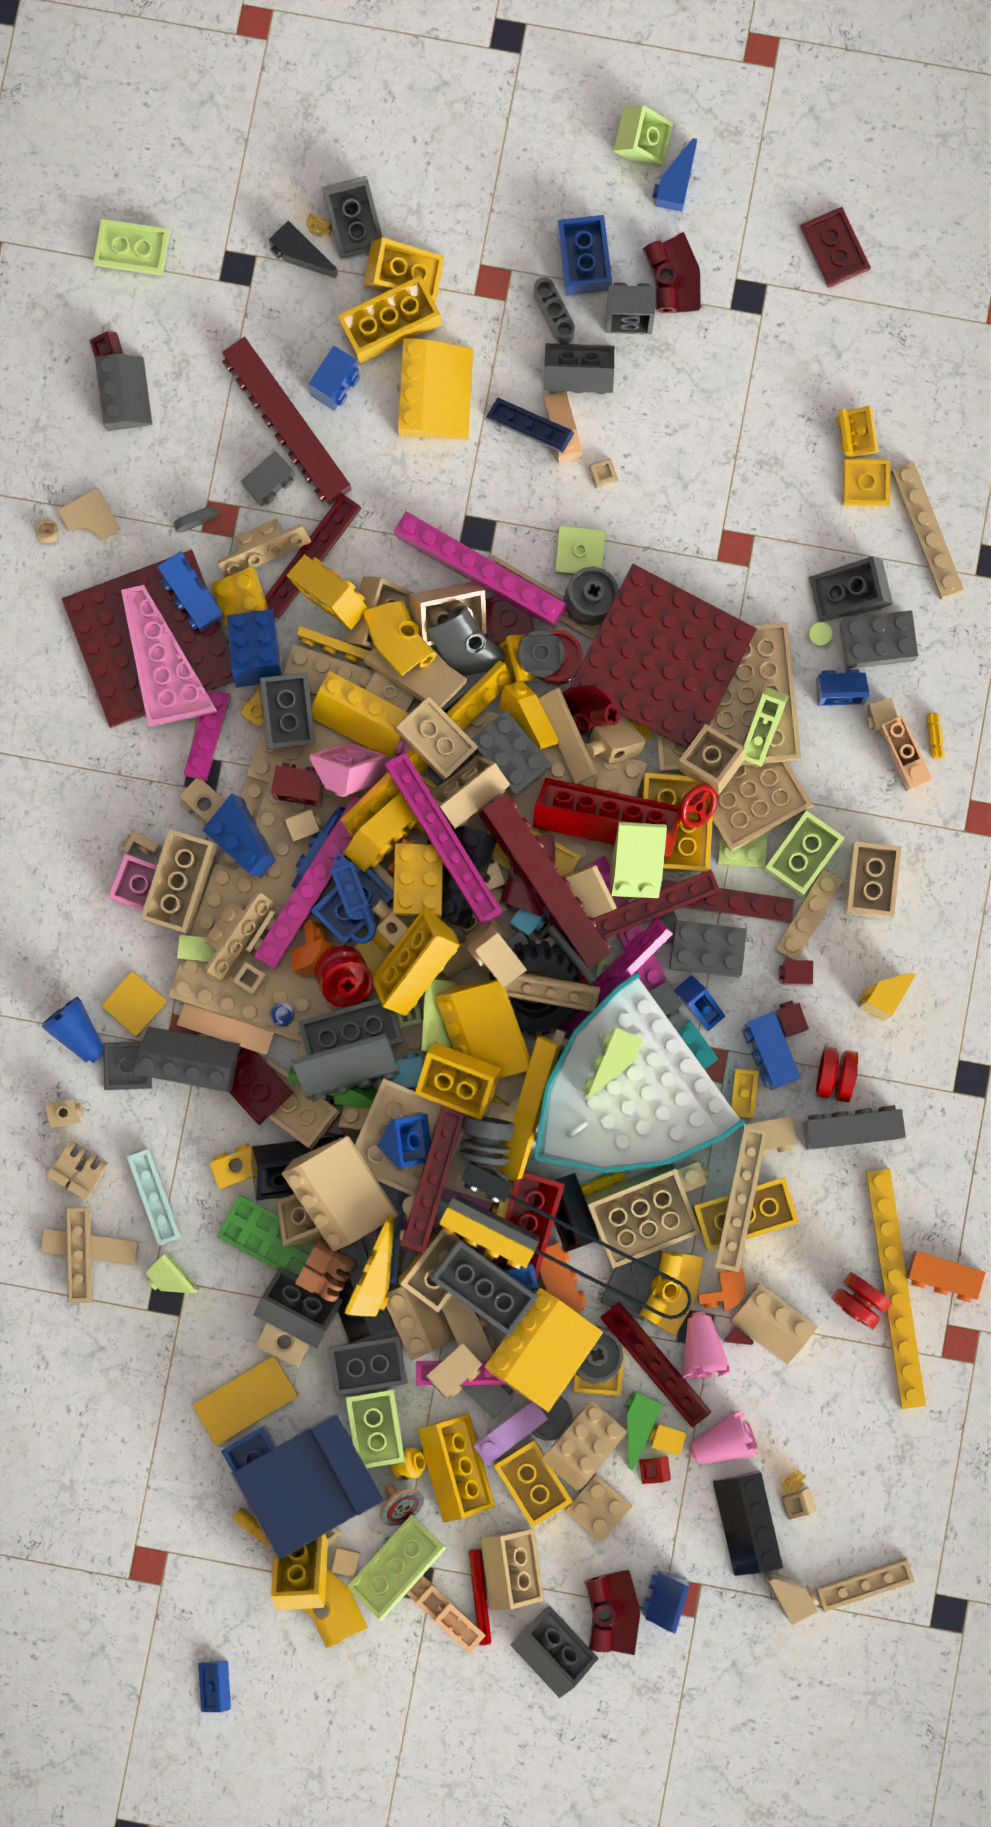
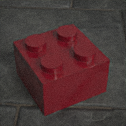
[271,763,324,807]

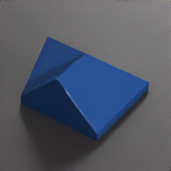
[377,1114,431,1168]

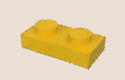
[731,1068,759,1118]

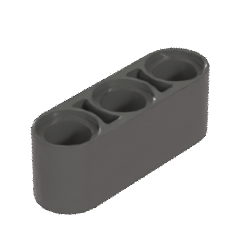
[534,277,575,344]

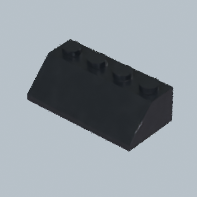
[251,1135,345,1201]
[327,1238,394,1343]
[713,1470,783,1576]

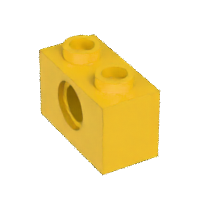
[209,1143,254,1190]

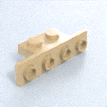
[218,518,311,577]
[204,891,274,981]

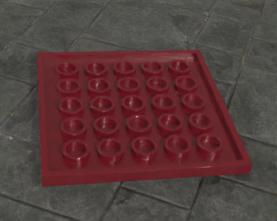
[62,550,234,728]
[570,564,757,749]

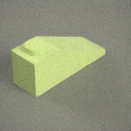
[744,688,789,766]

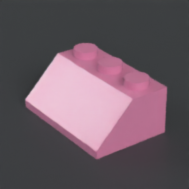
[310,742,388,797]

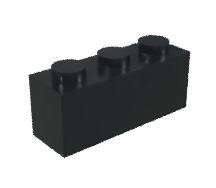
[554,1173,600,1252]

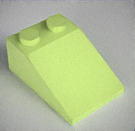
[609,822,667,898]
[346,1390,405,1468]

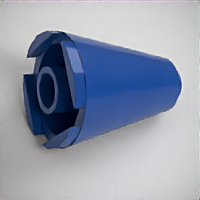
[41,996,104,1063]

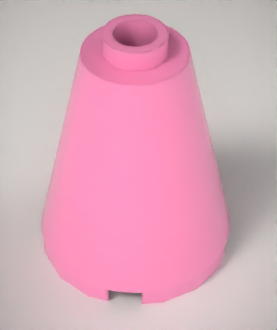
[682,1312,730,1379]
[689,1410,758,1464]

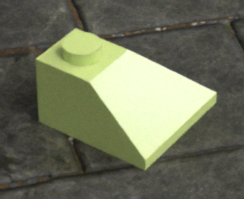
[145,1254,200,1294]

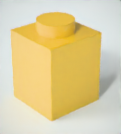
[648,1423,686,1456]

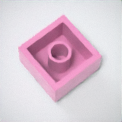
[108,854,157,912]

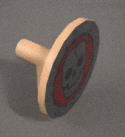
[380,1484,424,1526]

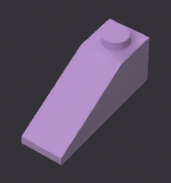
[474,1402,548,1465]

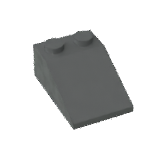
[322,176,382,259]
[809,556,893,622]

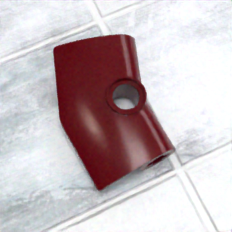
[643,232,701,313]
[562,685,620,736]
[499,835,556,917]
[584,1570,640,1655]

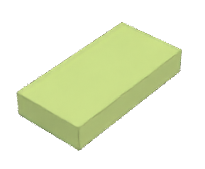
[177,935,217,962]

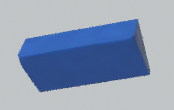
[198,1661,231,1712]

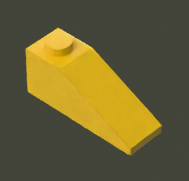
[498,681,559,750]

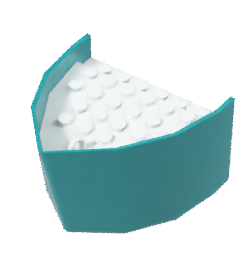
[534,972,746,1173]

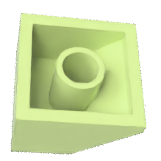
[614,105,673,167]

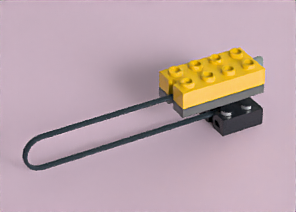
[436,1161,692,1320]

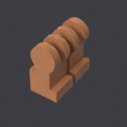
[295,1238,356,1302]

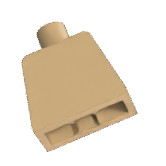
[586,715,646,764]
[371,899,417,947]

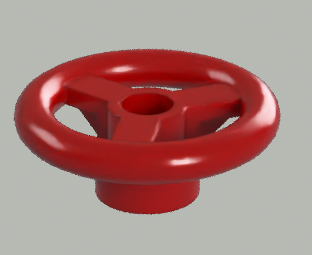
[680,784,717,828]

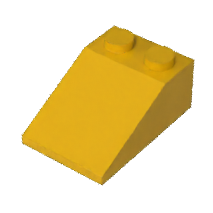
[363,237,444,302]

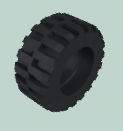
[489,940,581,1036]

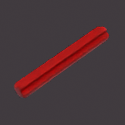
[469,1549,492,1646]

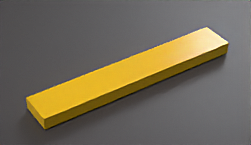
[498,1036,561,1180]

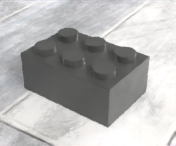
[606,282,656,334]
[840,610,918,669]
[258,673,315,750]
[471,710,552,798]
[669,920,747,978]
[254,1267,343,1349]
[328,1336,408,1395]

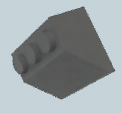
[544,343,614,394]
[95,354,153,431]
[510,1605,599,1698]

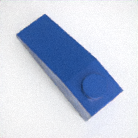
[652,138,697,212]

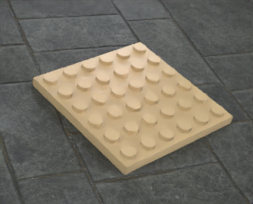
[657,622,801,773]

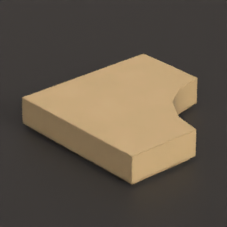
[58,488,121,540]

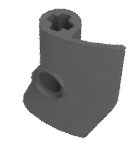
[427,605,505,676]

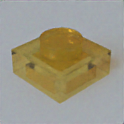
[306,213,332,237]
[780,1469,806,1494]

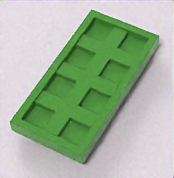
[216,1195,316,1276]

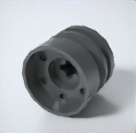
[459,1115,515,1166]

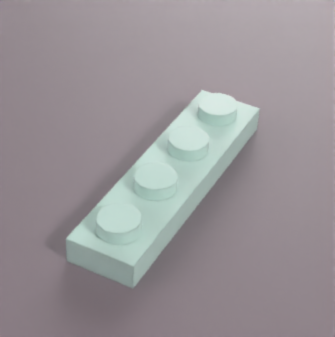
[127,1149,182,1246]

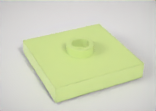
[555,526,606,575]

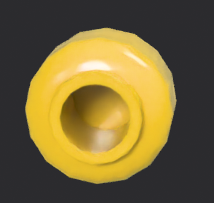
[389,1447,426,1480]

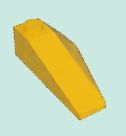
[345,1214,394,1317]

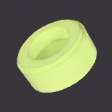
[809,622,833,647]

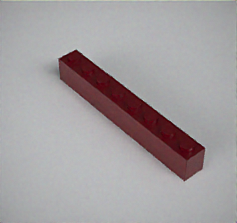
[222,336,352,505]
[478,794,612,968]

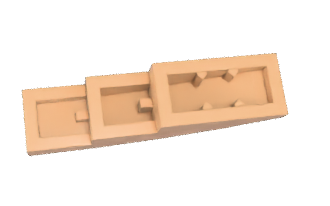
[177,1003,274,1055]
[406,1575,486,1654]

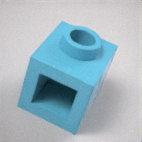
[509,909,546,939]

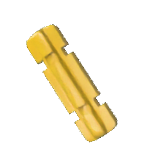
[927,713,945,759]
[580,1171,626,1197]

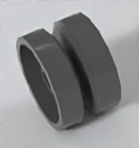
[563,567,619,626]
[575,1329,624,1384]

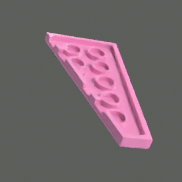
[121,585,218,727]

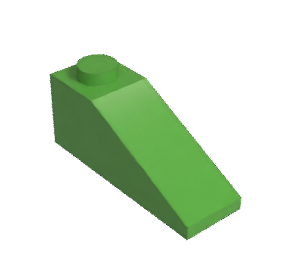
[624,1391,663,1470]

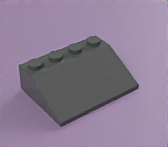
[291,1034,400,1102]

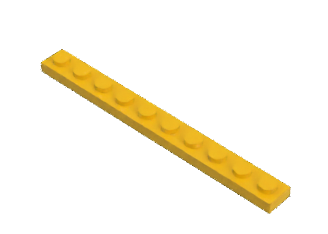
[340,661,514,837]
[866,1168,926,1409]

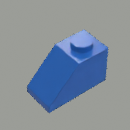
[674,975,725,1031]

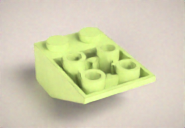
[582,1028,643,1100]

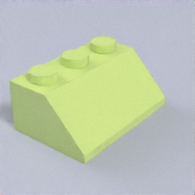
[421,979,455,1054]

